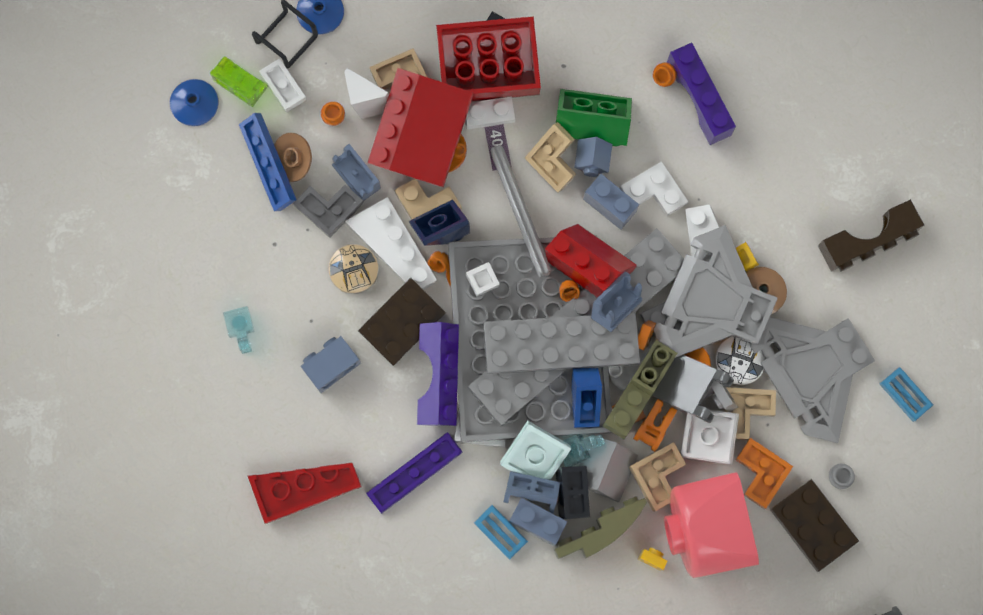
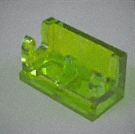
[210,56,268,107]

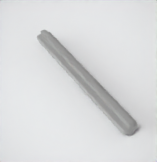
[491,145,551,277]

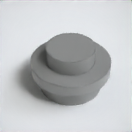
[829,463,855,489]

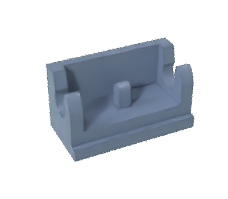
[332,144,381,201]
[591,271,643,332]
[503,471,560,514]

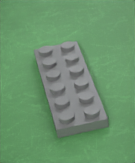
[483,313,640,374]

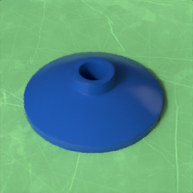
[296,0,344,34]
[170,79,219,126]

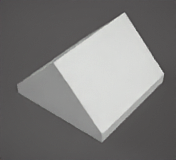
[344,68,389,119]

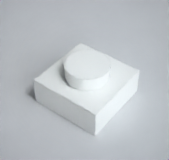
[466,262,500,297]

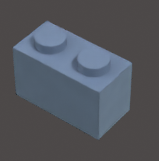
[583,174,639,230]
[301,336,361,393]
[509,497,567,546]

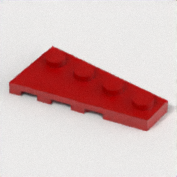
[248,463,362,524]

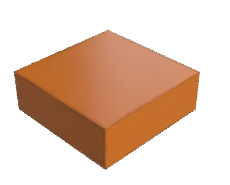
[638,320,656,351]

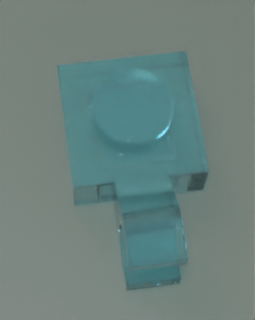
[223,306,255,354]
[563,434,605,467]

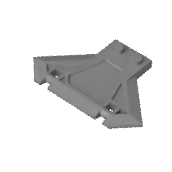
[654,225,778,358]
[750,317,875,443]

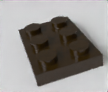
[357,278,446,366]
[770,479,859,572]

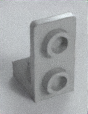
[676,380,738,413]

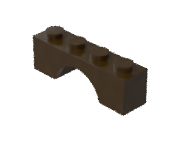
[818,199,925,272]

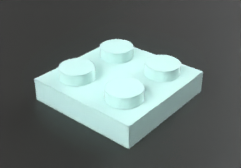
[500,421,571,480]

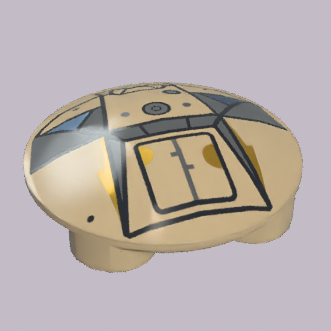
[329,245,378,293]

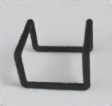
[252,0,318,69]

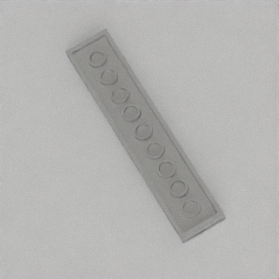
[468,228,684,426]

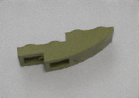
[603,340,678,440]
[554,496,647,559]

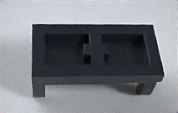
[556,466,590,519]

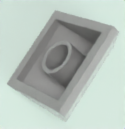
[579,436,638,502]

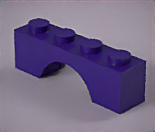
[667,42,736,145]
[417,322,459,426]

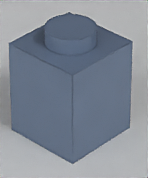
[574,137,613,177]

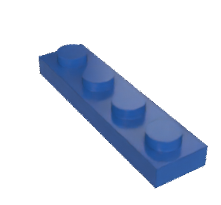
[239,113,297,211]

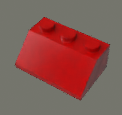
[545,224,637,298]

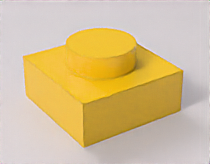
[736,242,759,272]
[638,547,668,571]

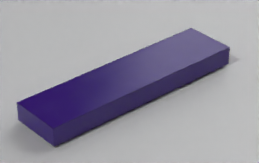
[366,432,463,514]

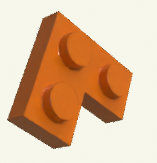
[735,438,793,509]

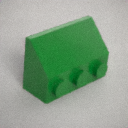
[556,89,632,147]

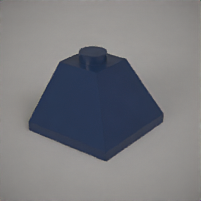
[409,199,470,246]

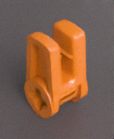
[633,399,678,452]

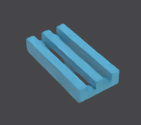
[879,367,933,422]
[474,505,528,560]

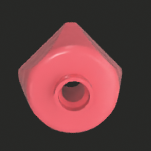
[664,472,759,578]

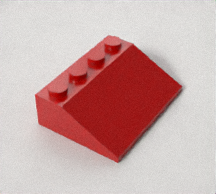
[436,16,541,101]
[368,68,474,188]

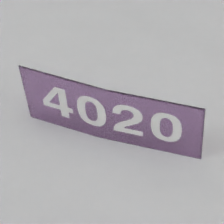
[484,124,512,171]

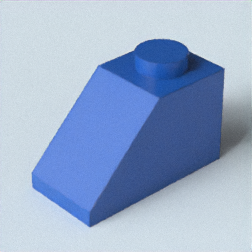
[572,368,602,428]

